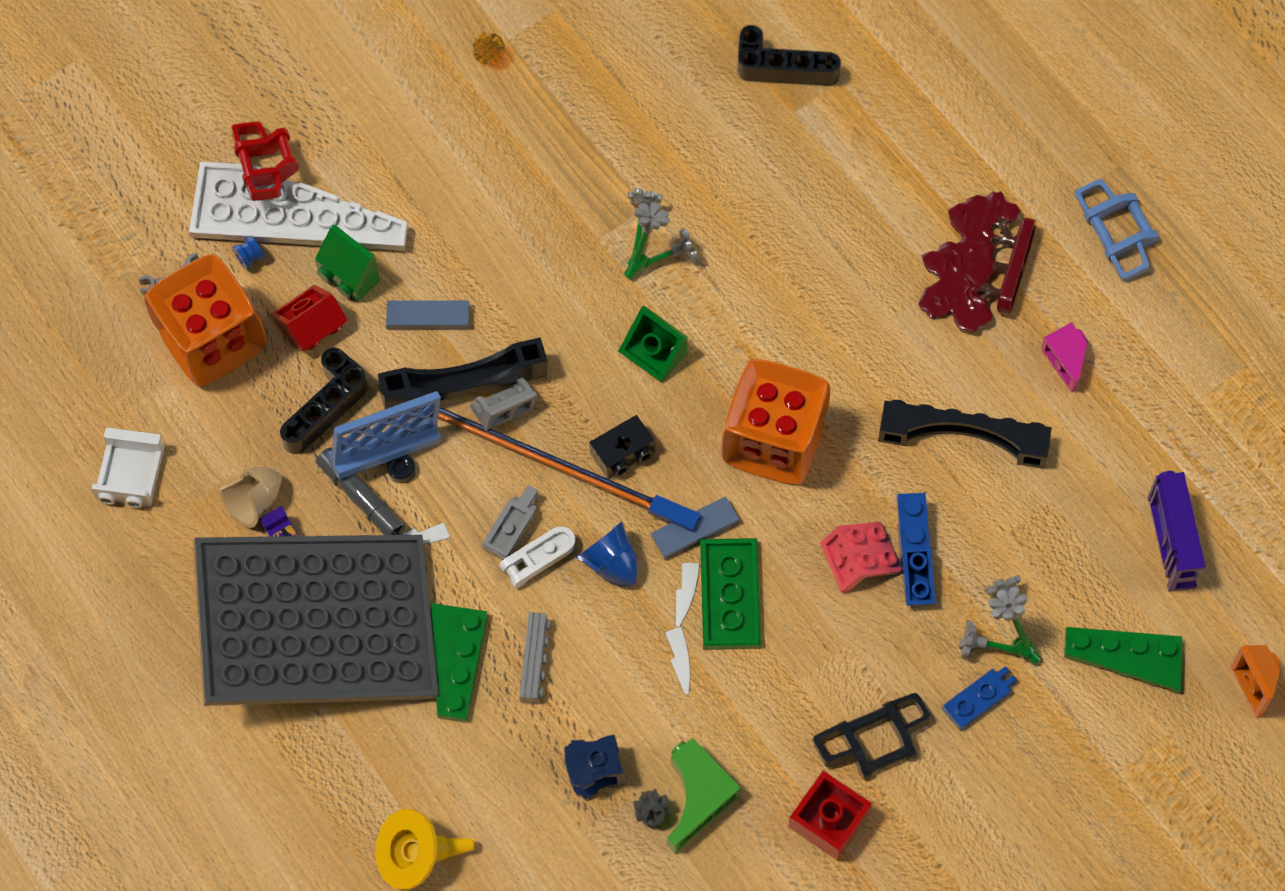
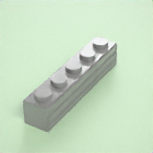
[519,612,550,704]

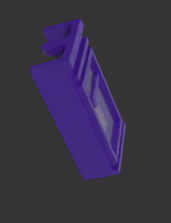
[1148,471,1206,592]

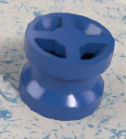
[232,236,265,270]

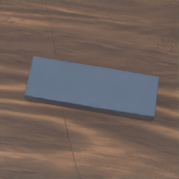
[386,300,470,329]
[651,496,739,560]

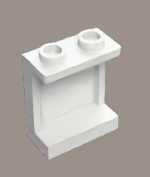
[91,427,165,508]

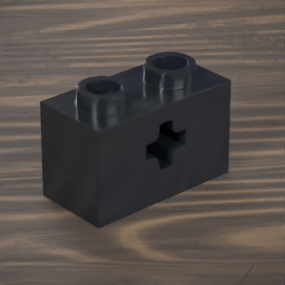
[589,414,655,479]

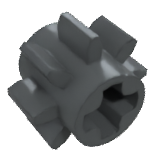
[633,789,671,827]

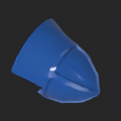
[575,521,638,586]

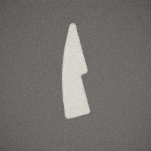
[399,523,450,544]
[676,563,699,627]
[666,627,690,694]

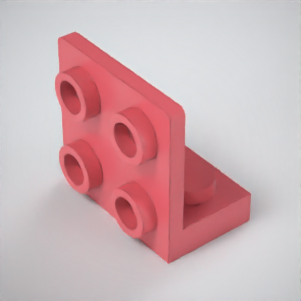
[820,522,902,592]

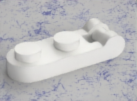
[499,527,575,589]

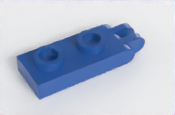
[942,666,1017,731]

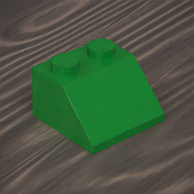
[315,224,380,303]

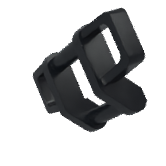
[813,693,930,780]

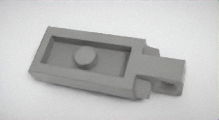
[481,485,539,560]

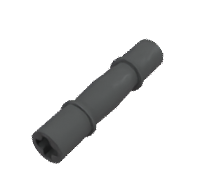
[315,448,405,535]

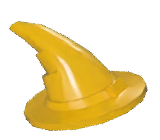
[375,809,475,889]

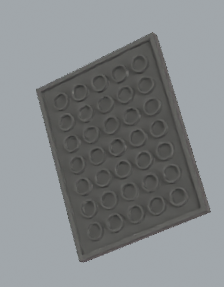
[193,535,438,706]

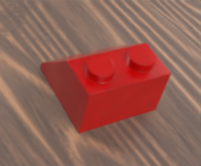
[270,284,348,351]

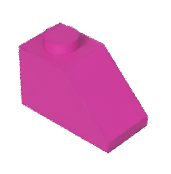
[1041,322,1087,392]

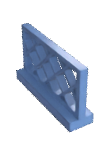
[327,391,441,480]

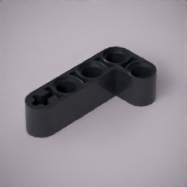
[737,25,841,86]
[280,347,368,454]

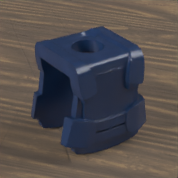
[564,735,626,799]

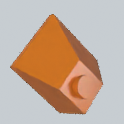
[1231,645,1280,718]

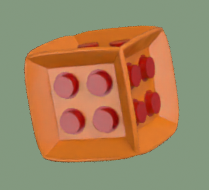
[144,254,267,387]
[721,359,830,485]

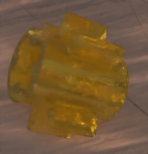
[472,32,505,66]

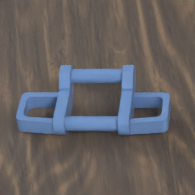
[1075,179,1160,282]

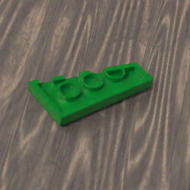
[431,603,488,723]

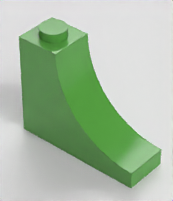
[667,737,741,854]

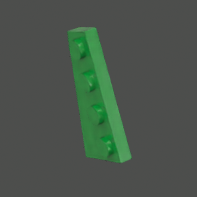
[1064,627,1182,694]

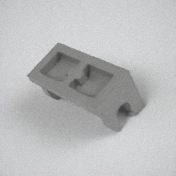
[470,378,537,430]

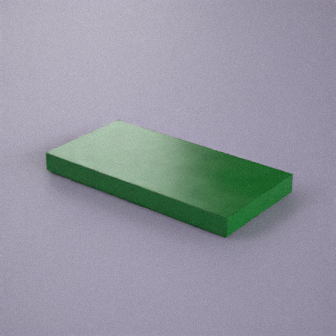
[700,538,761,650]

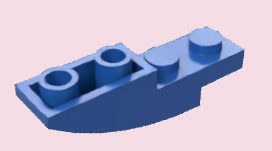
[896,492,935,606]

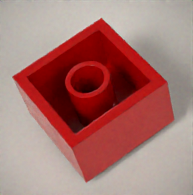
[788,771,872,860]

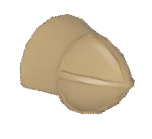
[218,467,282,528]

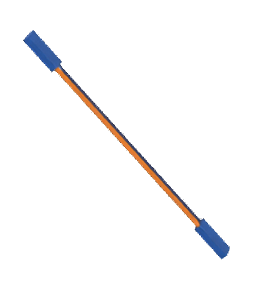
[421,405,701,532]

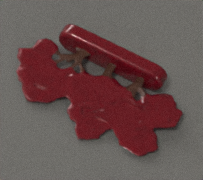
[919,191,1037,332]

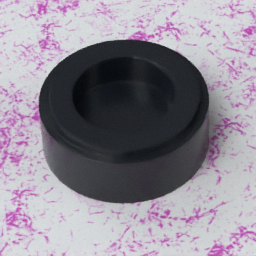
[387,455,416,483]

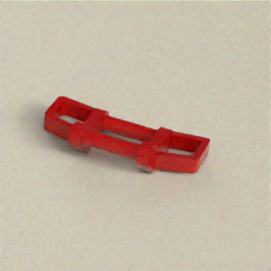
[232,121,299,201]

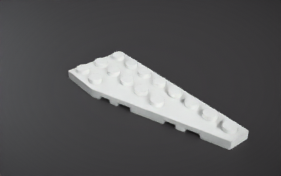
[189,162,408,251]

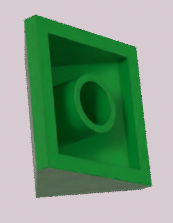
[618,306,688,382]

